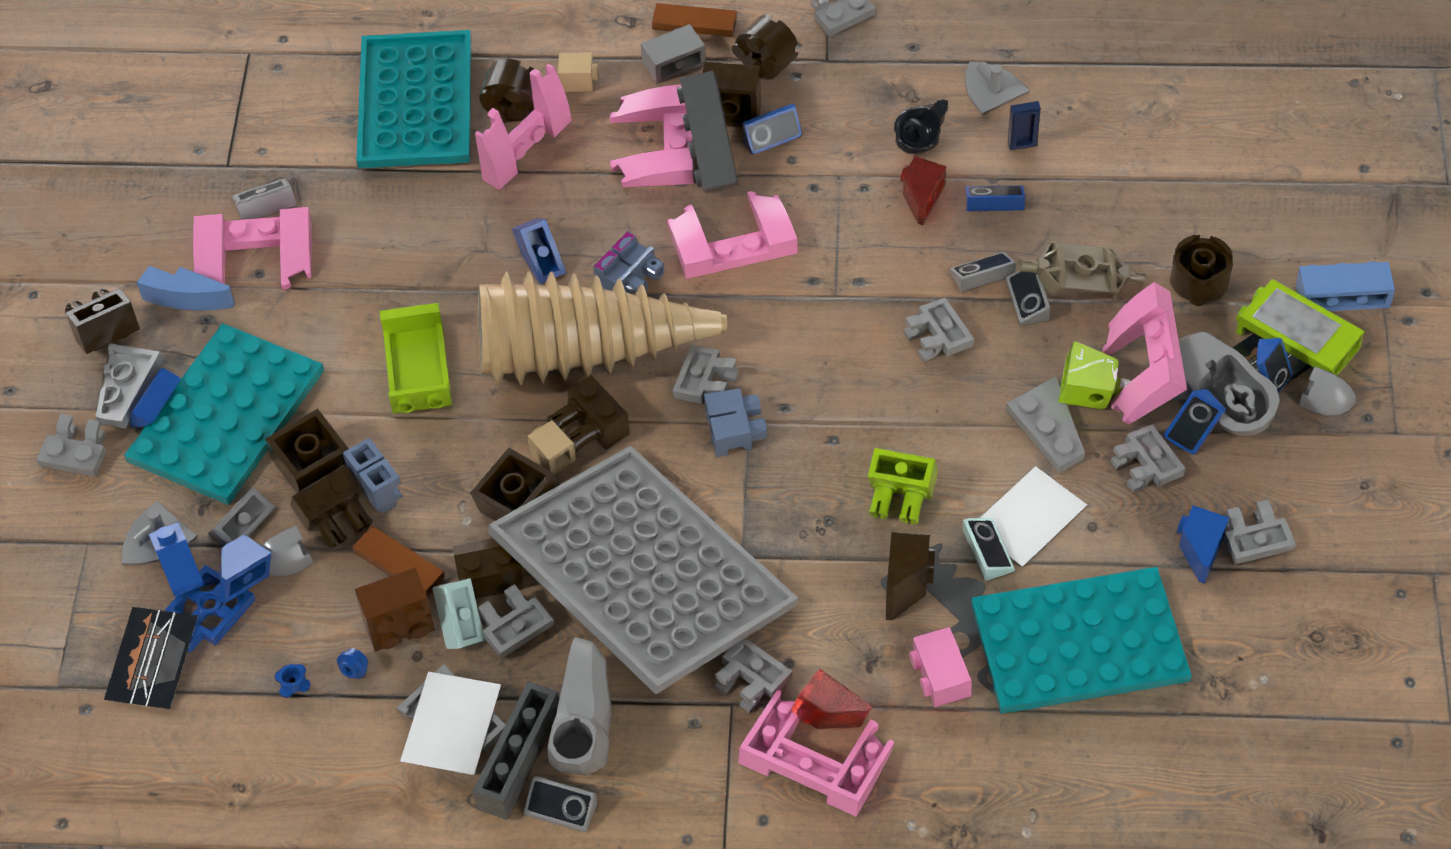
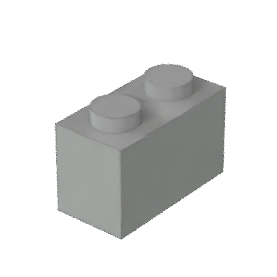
[641,24,706,84]

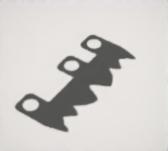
[881,543,995,695]

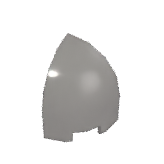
[1299,366,1356,416]
[262,525,314,576]

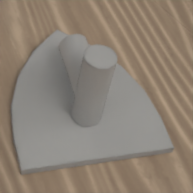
[965,61,1029,115]
[122,501,197,565]

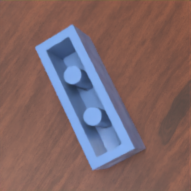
[1295,261,1395,311]

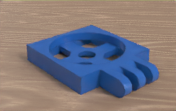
[165,565,256,653]

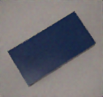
[1007,101,1041,150]

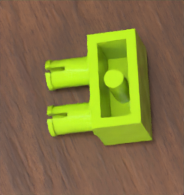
[868,448,938,525]

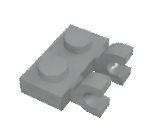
[811,0,875,37]
[904,297,974,362]
[672,344,739,404]
[36,414,106,477]
[1110,424,1186,493]
[1224,500,1296,565]
[478,584,554,659]
[715,638,793,714]

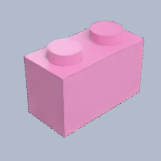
[909,627,972,707]

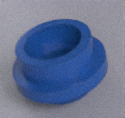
[337,648,368,679]

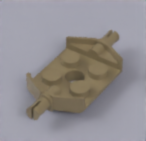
[1018,242,1146,302]

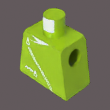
[1058,341,1131,409]

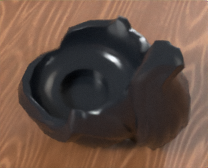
[894,99,948,154]

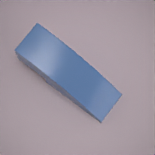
[137,266,235,311]

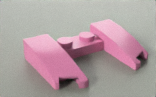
[475,64,572,190]
[610,85,694,187]
[667,191,798,279]
[193,207,312,290]
[1102,282,1187,424]
[738,690,894,817]

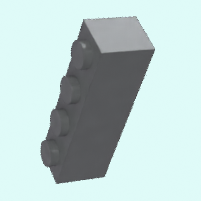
[677,71,739,193]
[473,681,559,820]

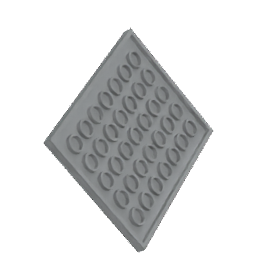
[488,446,798,694]

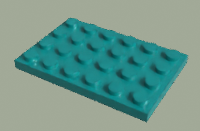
[356,30,472,169]
[124,323,324,505]
[971,567,1192,714]

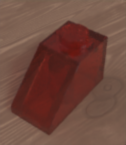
[900,156,947,225]
[791,668,873,729]

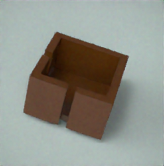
[355,567,435,652]

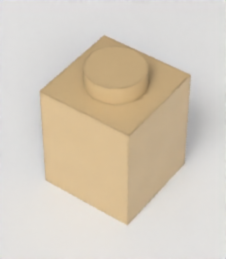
[558,52,599,92]
[527,420,576,474]

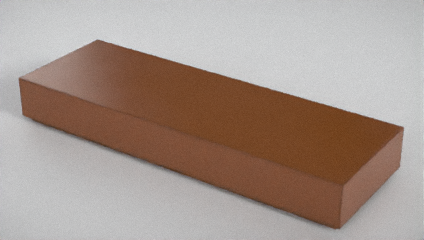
[652,3,737,37]
[352,526,445,596]

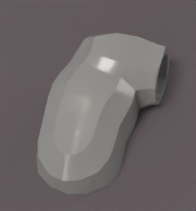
[1148,331,1280,436]
[548,637,612,776]

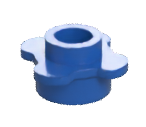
[275,664,311,698]

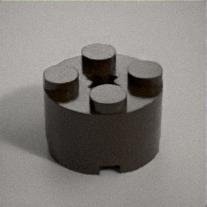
[732,15,798,80]
[479,59,534,122]
[1170,235,1233,306]

